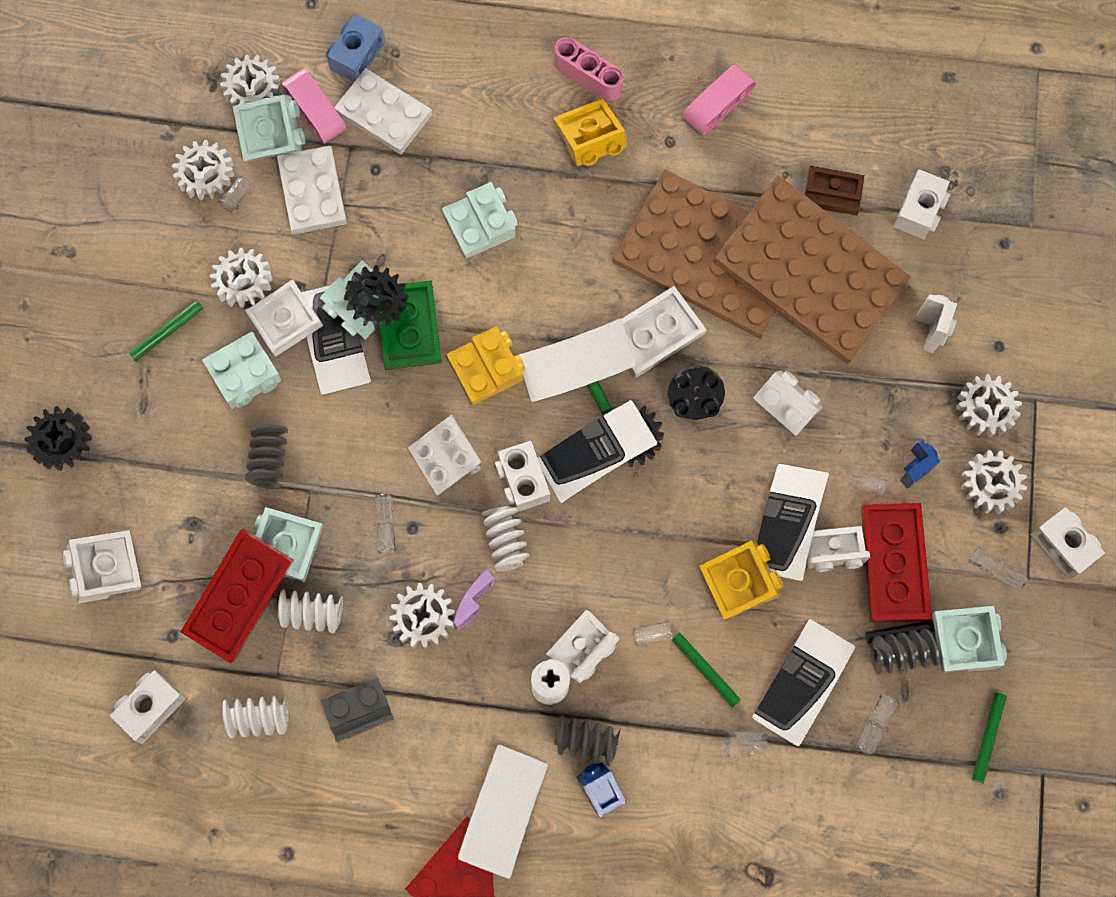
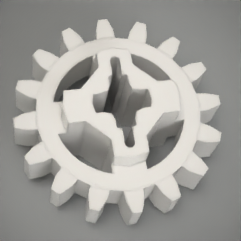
[220,54,281,108]
[172,140,235,200]
[209,248,273,308]
[956,374,1022,437]
[961,450,1027,514]
[390,583,455,649]

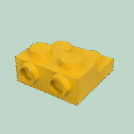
[553,98,627,167]
[446,326,526,406]
[699,540,783,620]

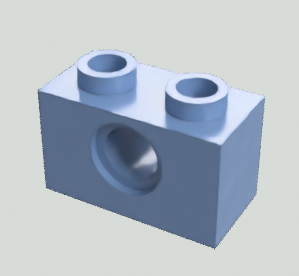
[327,14,385,82]

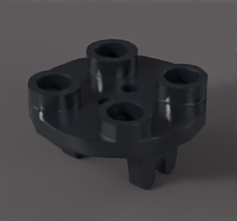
[667,365,725,420]

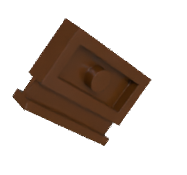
[805,165,865,216]

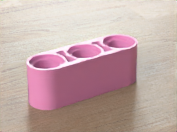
[554,37,623,101]
[682,64,756,135]
[281,68,347,144]

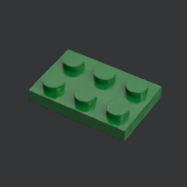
[380,280,442,370]

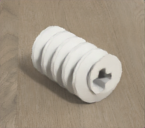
[481,506,530,572]
[278,589,343,634]
[531,659,570,705]
[222,695,289,738]

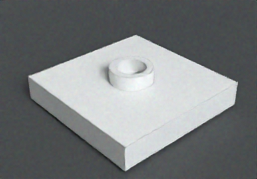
[245,280,323,357]

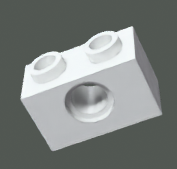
[893,169,950,239]
[1030,507,1105,580]
[110,670,186,744]

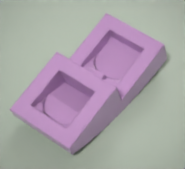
[453,570,495,632]

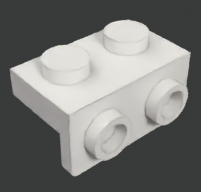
[915,294,957,353]
[753,370,823,436]
[806,526,870,572]
[546,610,620,683]

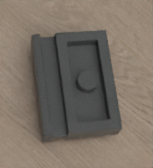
[321,677,394,743]

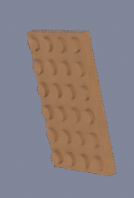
[612,170,776,339]
[713,175,911,364]

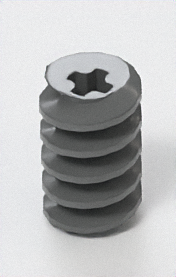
[245,424,288,489]
[871,629,940,675]
[554,715,620,766]

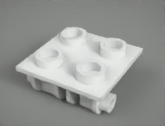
[408,415,482,496]

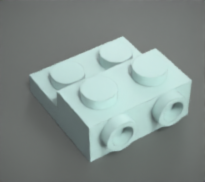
[233,94,305,162]
[441,182,518,259]
[320,260,383,339]
[202,332,282,409]
[254,507,323,582]
[932,606,1007,673]

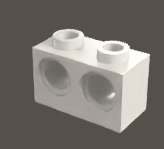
[494,441,550,511]

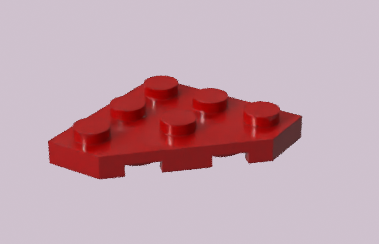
[405,816,494,897]

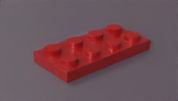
[861,503,932,622]
[180,528,294,664]

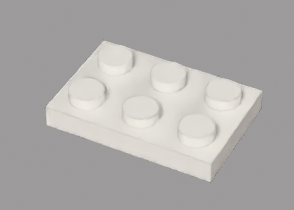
[334,68,432,155]
[277,145,347,235]
[622,286,707,378]

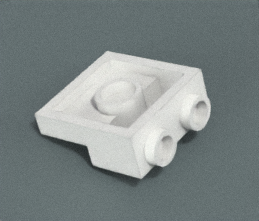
[62,530,142,603]

